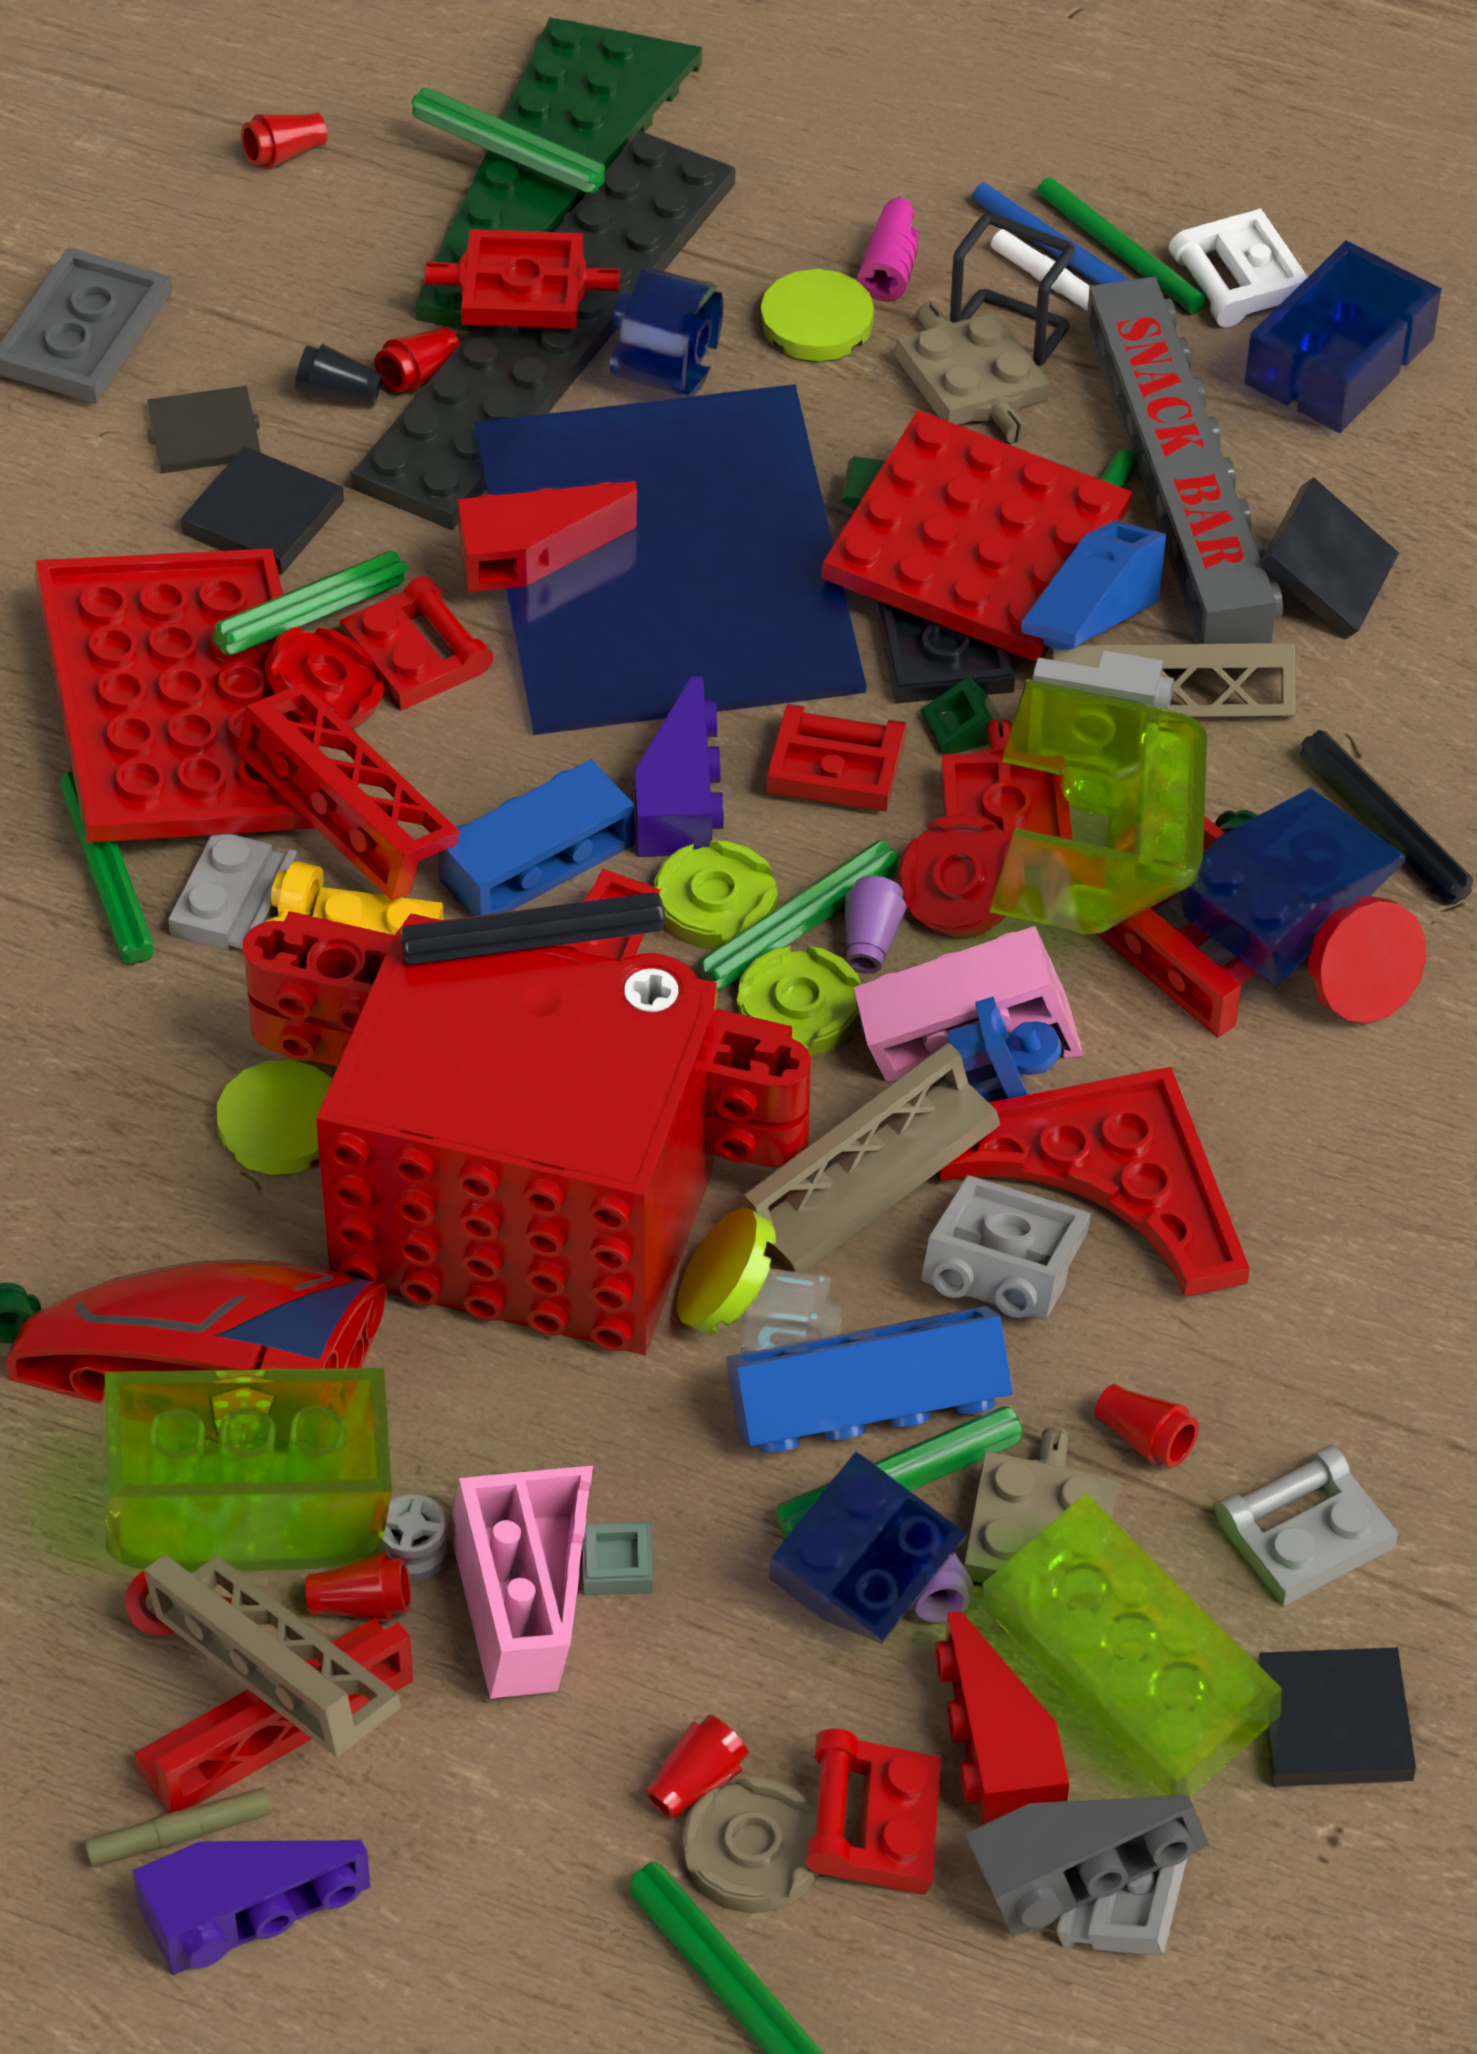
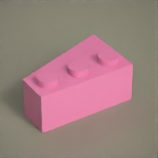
[854,926,1083,1081]
[448,1465,593,1699]

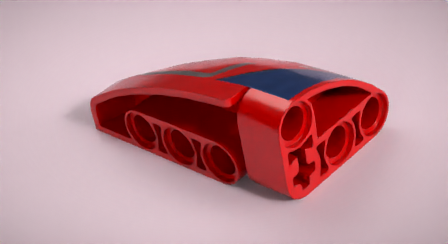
[6,1259,386,1447]

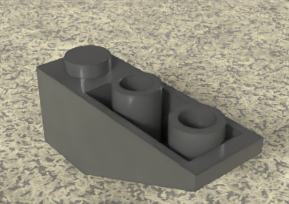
[965,1795,1209,1938]

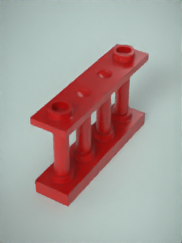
[1046,778,1327,1038]

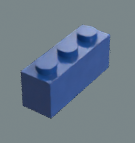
[438,759,635,917]

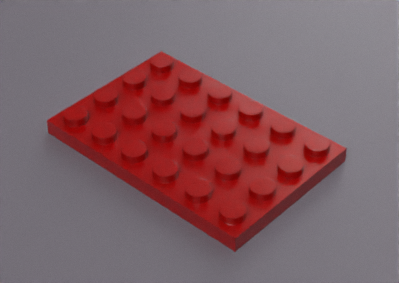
[34,548,320,843]

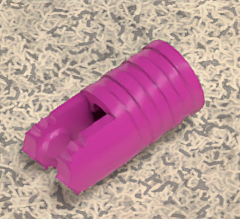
[857,196,919,301]

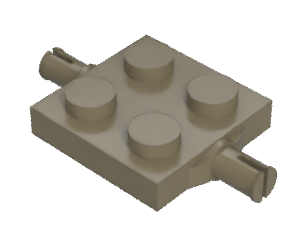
[894,301,1050,443]
[963,1427,1119,1636]

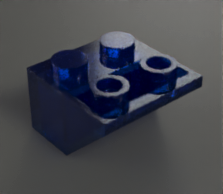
[769,1451,967,1644]

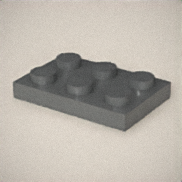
[0,247,171,404]

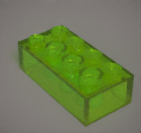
[983,1493,1282,1798]

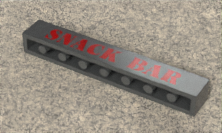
[1086,277,1283,644]

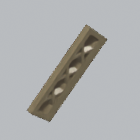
[1048,643,1295,718]
[744,1042,1000,1278]
[144,1554,401,1758]

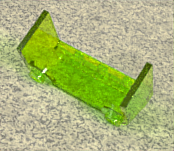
[990,679,1207,934]

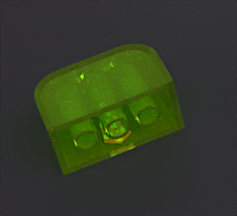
[101,1368,392,1572]

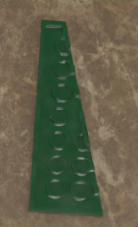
[415,17,702,331]

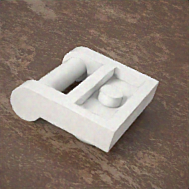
[1169,209,1310,328]

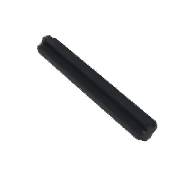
[1300,730,1474,905]
[400,892,665,965]

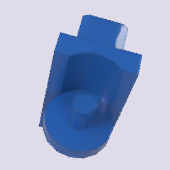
[947,996,1061,1102]

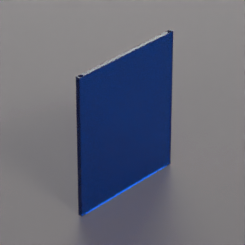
[475,384,867,735]

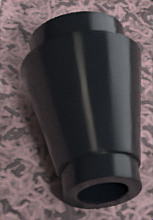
[294,343,383,406]

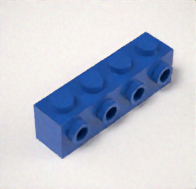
[726,1306,1013,1453]

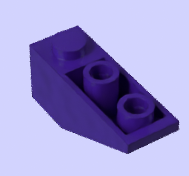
[635,676,724,857]
[132,1840,371,1975]

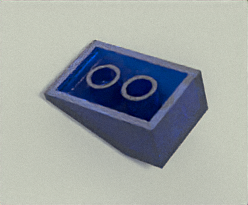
[1178,788,1405,986]

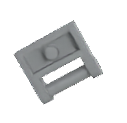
[1215,1444,1398,1607]

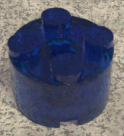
[609,268,724,397]

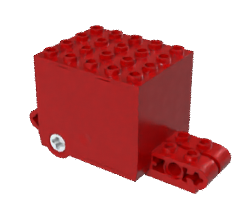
[242,911,811,1355]

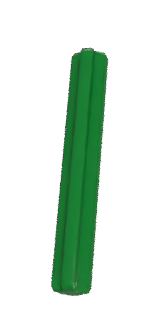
[411,87,605,194]
[212,550,408,655]
[60,772,154,965]
[698,840,899,991]
[776,1406,1023,1541]
[629,1861,824,2054]

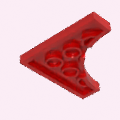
[937,1067,1250,1297]

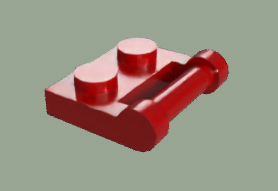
[340,575,494,711]
[766,704,907,812]
[806,1728,941,1895]

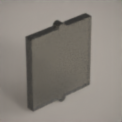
[147,385,261,474]

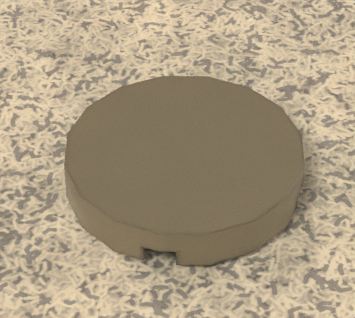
[682,1776,820,1914]

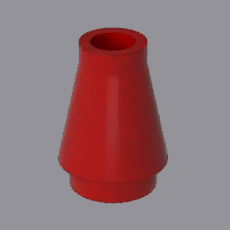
[241,112,327,169]
[375,326,460,393]
[1095,1384,1199,1467]
[306,1552,411,1622]
[644,1714,749,1820]

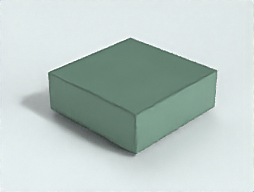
[582,1522,653,1595]

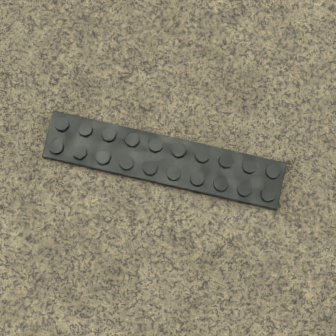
[351,131,736,530]

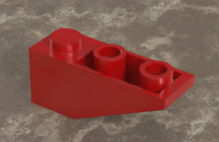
[458,481,637,592]
[935,1611,1070,1826]

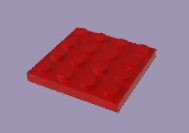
[821,410,1132,662]

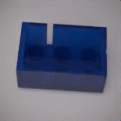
[1244,240,1442,433]

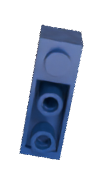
[1021,520,1166,650]

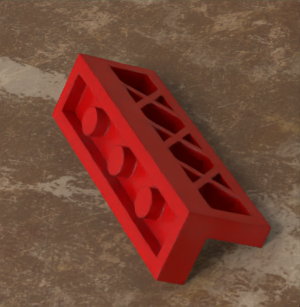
[236,683,460,901]
[134,1618,413,1813]

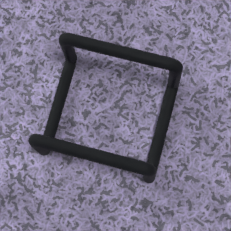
[949,213,1076,366]

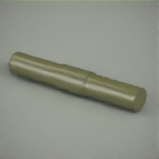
[84,1787,271,1868]

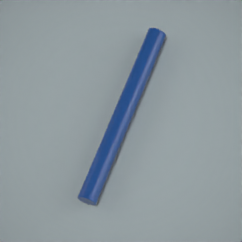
[972,182,1129,285]

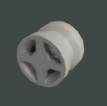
[377,1494,448,1582]

